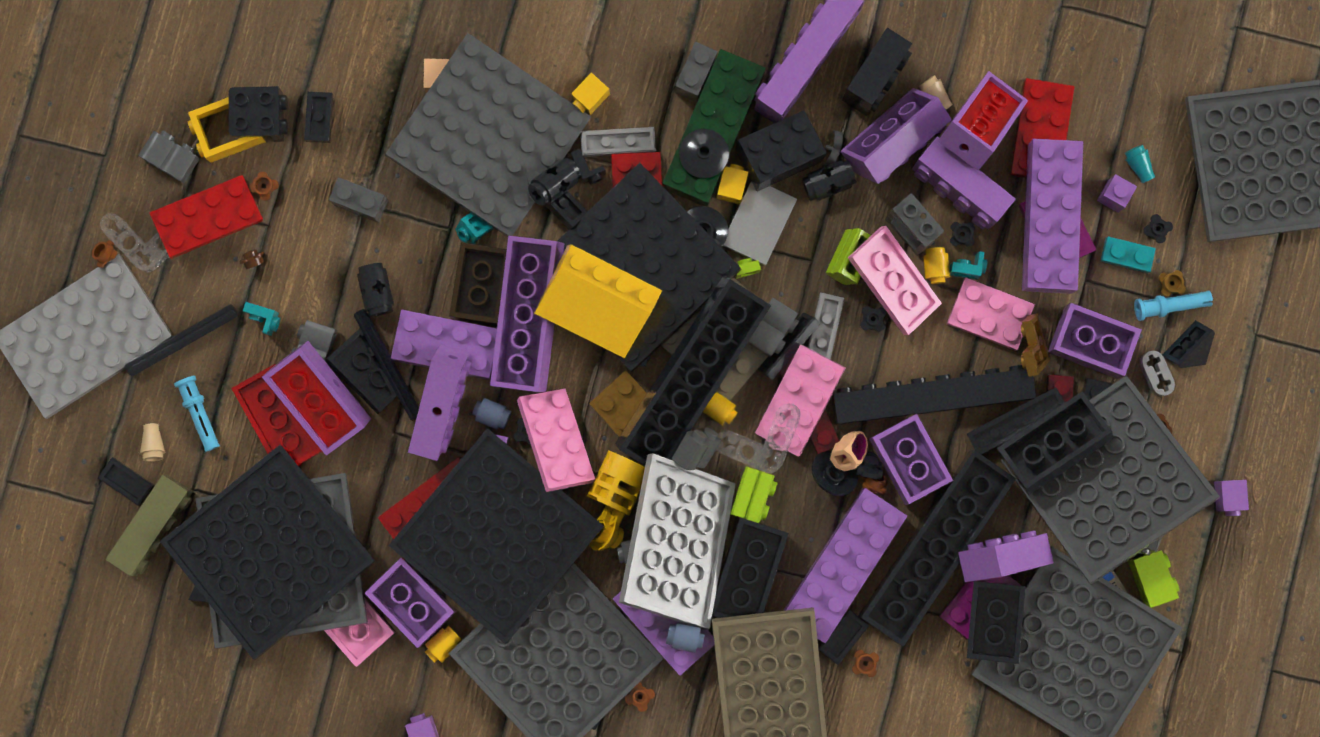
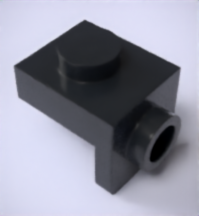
[571,149,606,185]

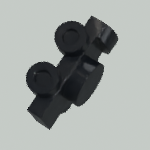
[856,451,883,480]

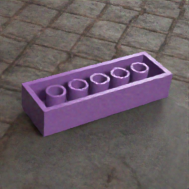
[754,0,865,123]
[1022,139,1083,294]
[490,236,565,392]
[783,488,907,643]

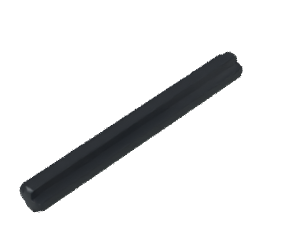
[125,304,238,376]
[354,309,419,421]

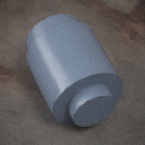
[473,398,512,430]
[666,623,705,653]

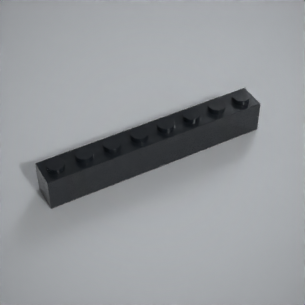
[831,365,1036,425]

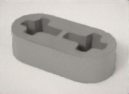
[1139,351,1175,396]

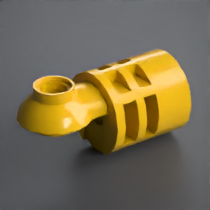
[587,450,645,551]

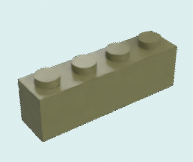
[105,475,193,576]

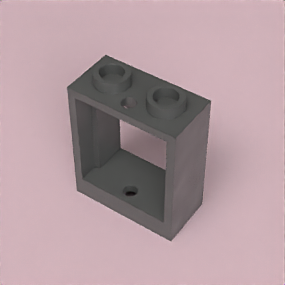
[885,193,944,256]

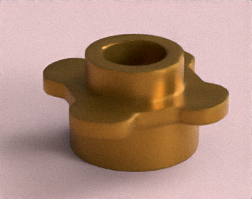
[1158,270,1186,297]

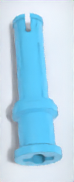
[1134,291,1213,321]
[174,376,220,452]

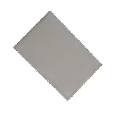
[723,181,797,266]

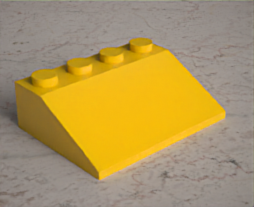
[534,245,662,358]

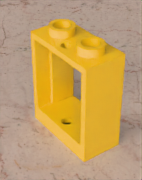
[188,97,266,163]

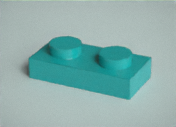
[1100,236,1156,273]

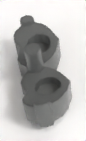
[822,130,843,166]

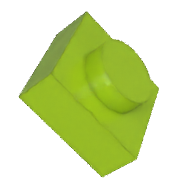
[735,258,761,279]

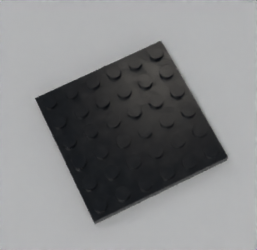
[557,163,742,372]
[388,428,604,644]
[160,444,376,660]

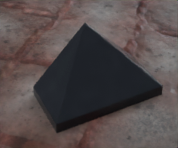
[1162,320,1215,368]

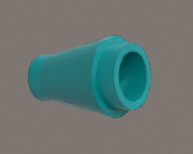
[1125,144,1155,183]

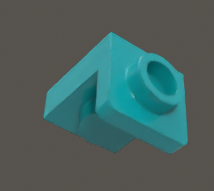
[455,213,494,244]
[949,251,987,280]
[243,302,280,336]

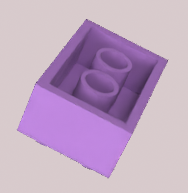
[1048,303,1142,379]
[869,414,953,505]
[958,530,1054,582]
[365,557,457,648]

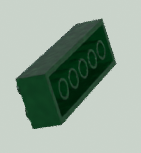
[662,49,766,207]

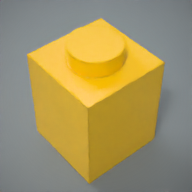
[571,73,610,115]
[716,164,748,205]

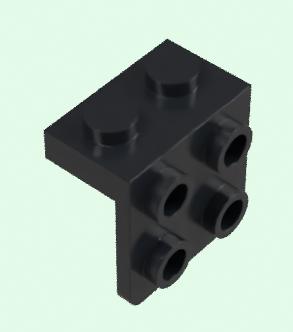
[229,86,288,142]

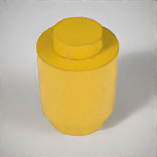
[923,247,950,284]
[703,392,738,426]
[425,625,462,663]

